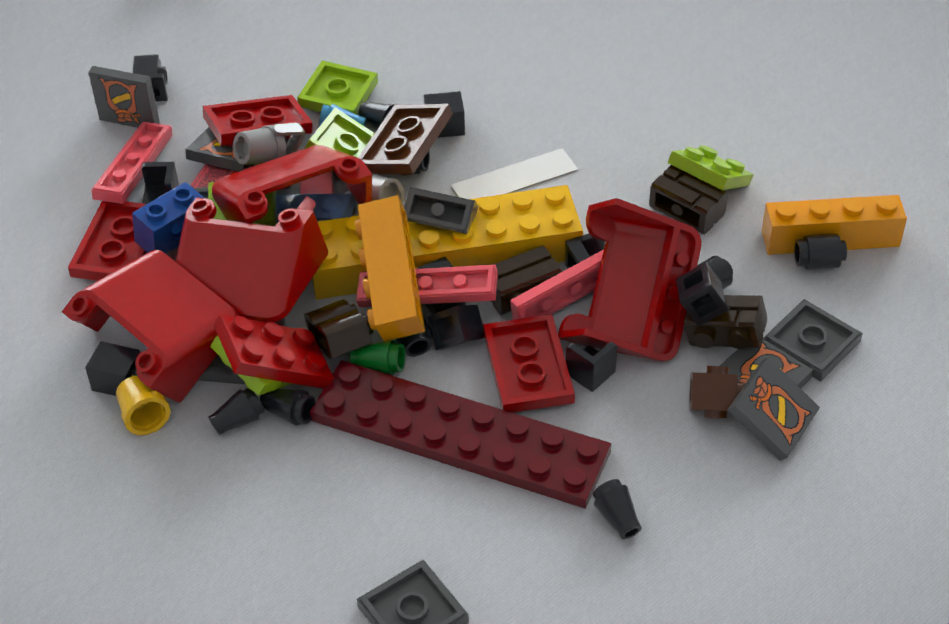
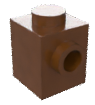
[689,366,744,418]

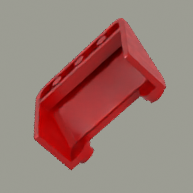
[212,145,372,224]
[175,197,328,323]
[558,198,702,362]
[62,250,239,403]

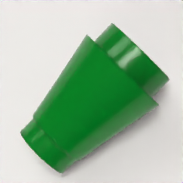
[350,340,406,376]

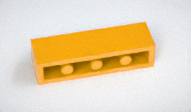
[355,195,425,341]
[761,195,907,255]

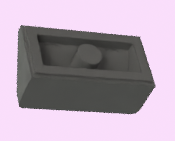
[404,187,479,234]

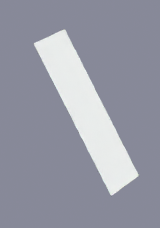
[451,148,578,199]

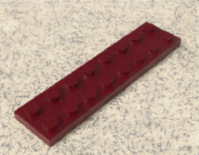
[310,360,612,509]

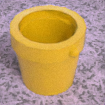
[116,376,171,435]

